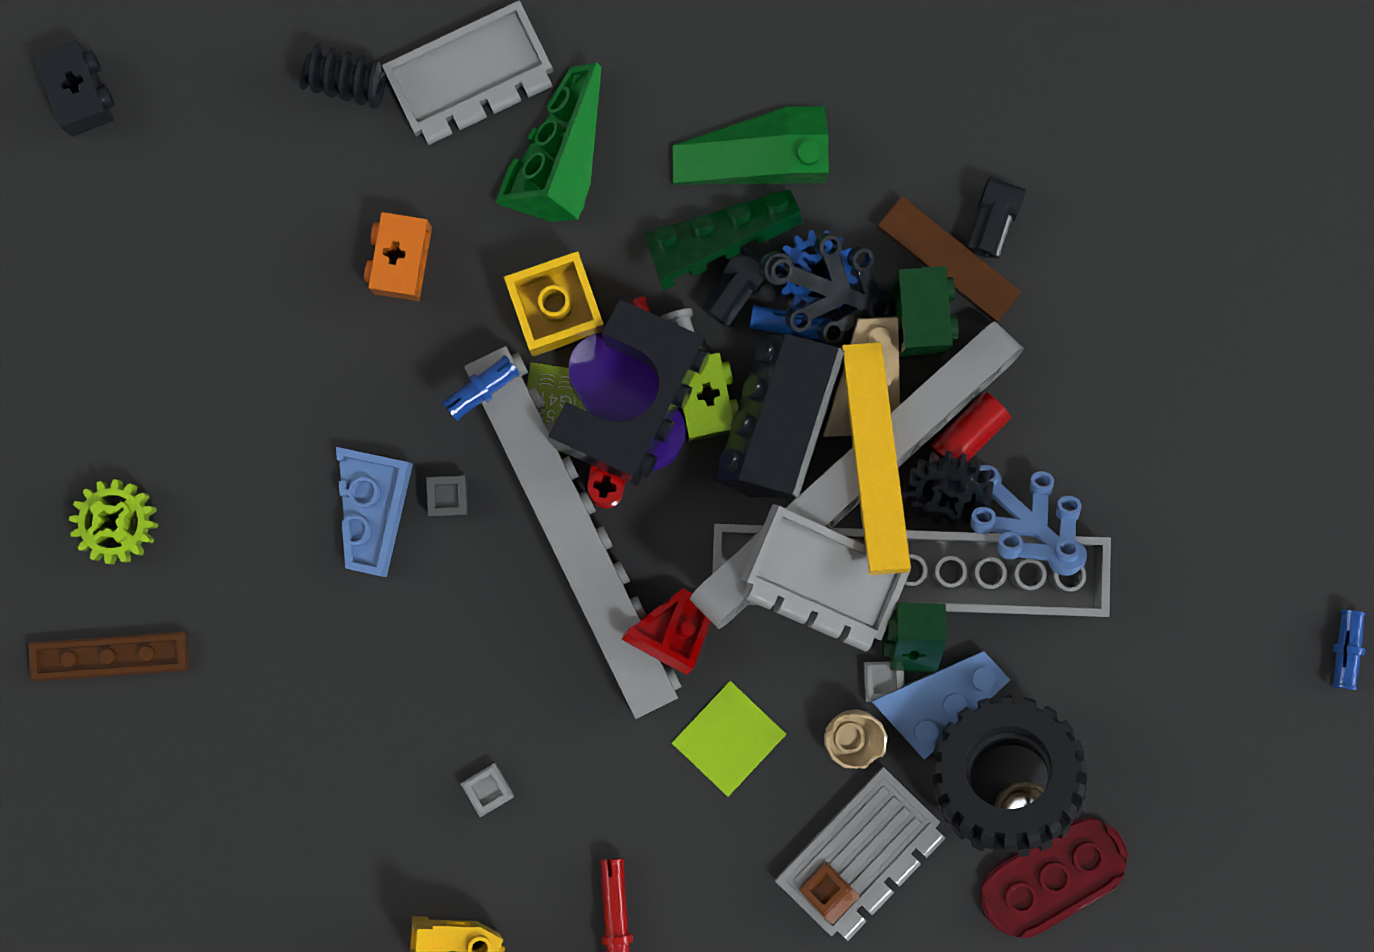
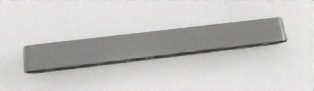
[690,322,1024,629]

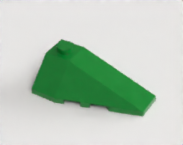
[496,62,602,222]
[673,106,829,185]

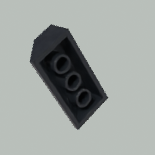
[715,334,845,498]

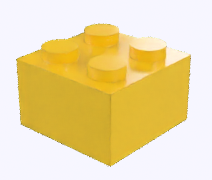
[504,251,605,357]

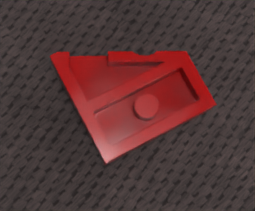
[621,588,711,675]

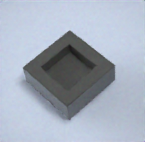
[426,476,469,517]

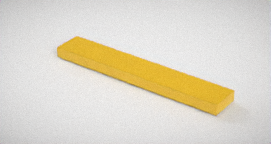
[842,342,911,575]

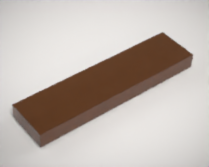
[877,196,1022,322]
[28,632,190,682]

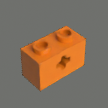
[364,212,432,302]

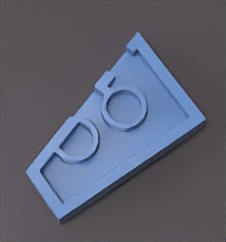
[336,447,413,577]
[871,650,1010,760]

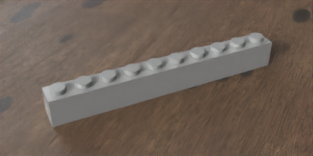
[464,346,682,719]

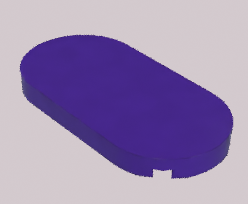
[568,333,685,471]

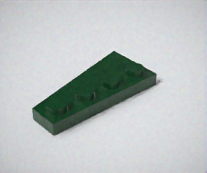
[644,189,803,291]

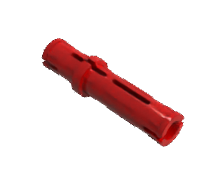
[599,858,633,952]

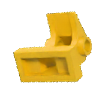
[410,916,505,952]

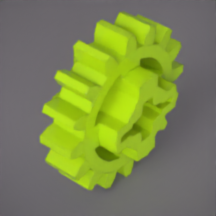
[69,479,158,564]

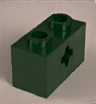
[883,602,947,672]

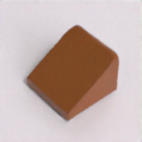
[799,862,859,923]

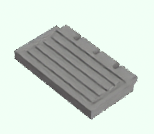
[382,0,553,145]
[741,504,912,652]
[774,766,946,941]

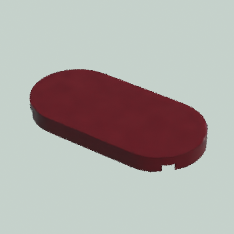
[980,817,1128,938]

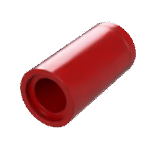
[929,391,1011,462]

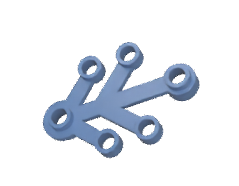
[970,465,1087,576]

